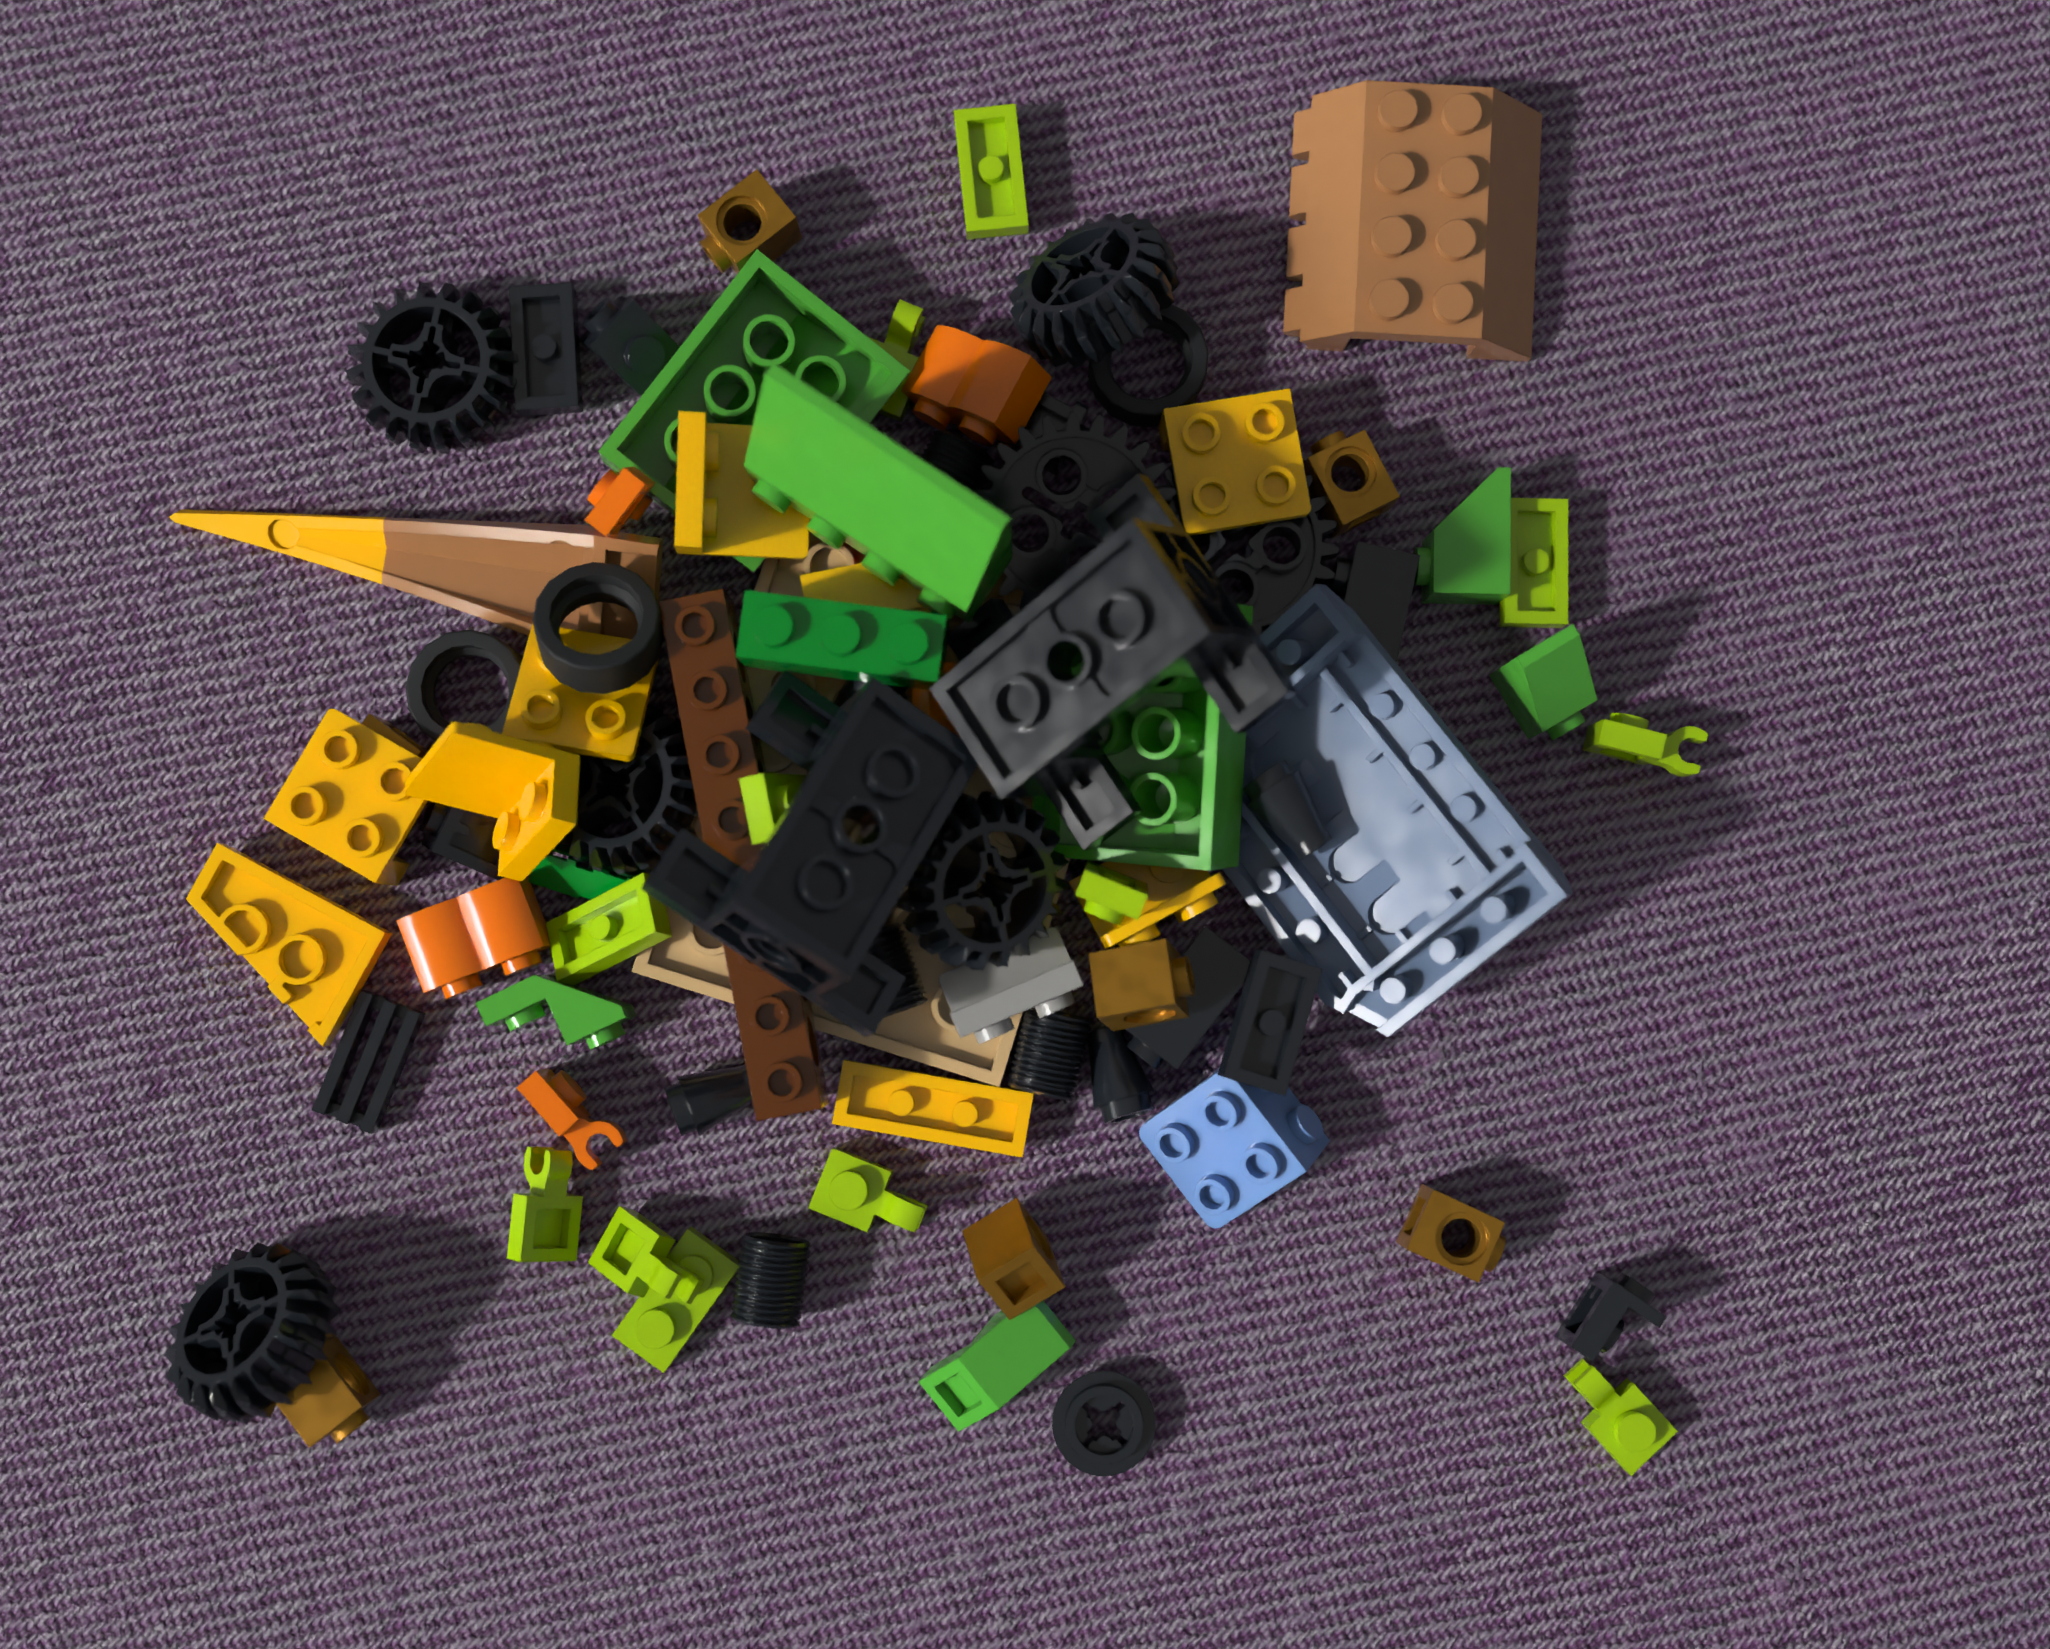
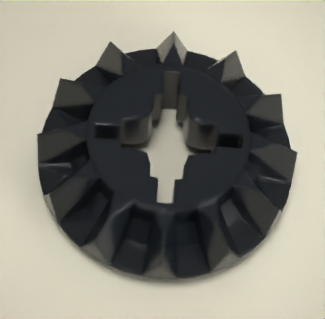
[1052,1370,1156,1476]

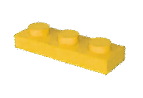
[832,1059,1034,1158]

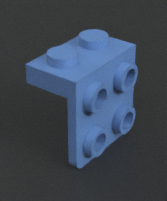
[1139,1067,1330,1228]

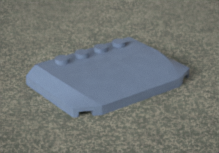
[1222,584,1574,1037]

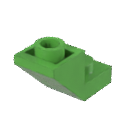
[475,975,637,1051]
[918,1301,1076,1432]

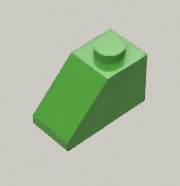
[1413,467,1511,605]
[1489,624,1597,741]

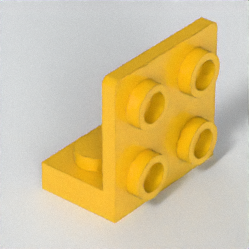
[1159,388,1311,536]
[675,411,809,560]
[502,623,659,762]
[263,708,428,886]
[404,722,580,881]
[1068,861,1226,949]

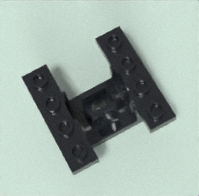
[929,474,1297,850]
[641,670,991,1037]

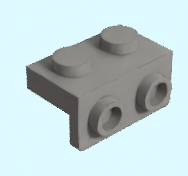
[939,927,1083,1044]

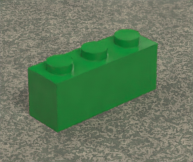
[736,590,950,690]

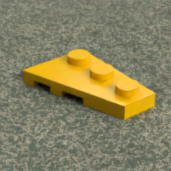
[186,843,392,1047]

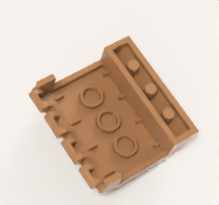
[1283,80,1542,362]

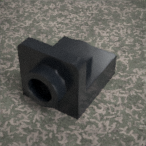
[419,802,505,880]
[1554,1272,1667,1362]

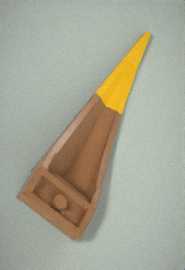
[169,509,663,639]

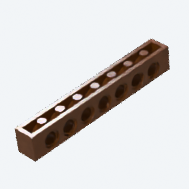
[658,589,830,1121]

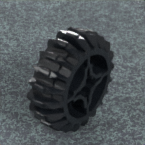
[1009,213,1180,368]
[346,281,518,454]
[559,704,699,876]
[896,791,1070,971]
[164,1242,341,1425]

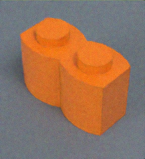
[901,325,1052,447]
[396,876,550,999]

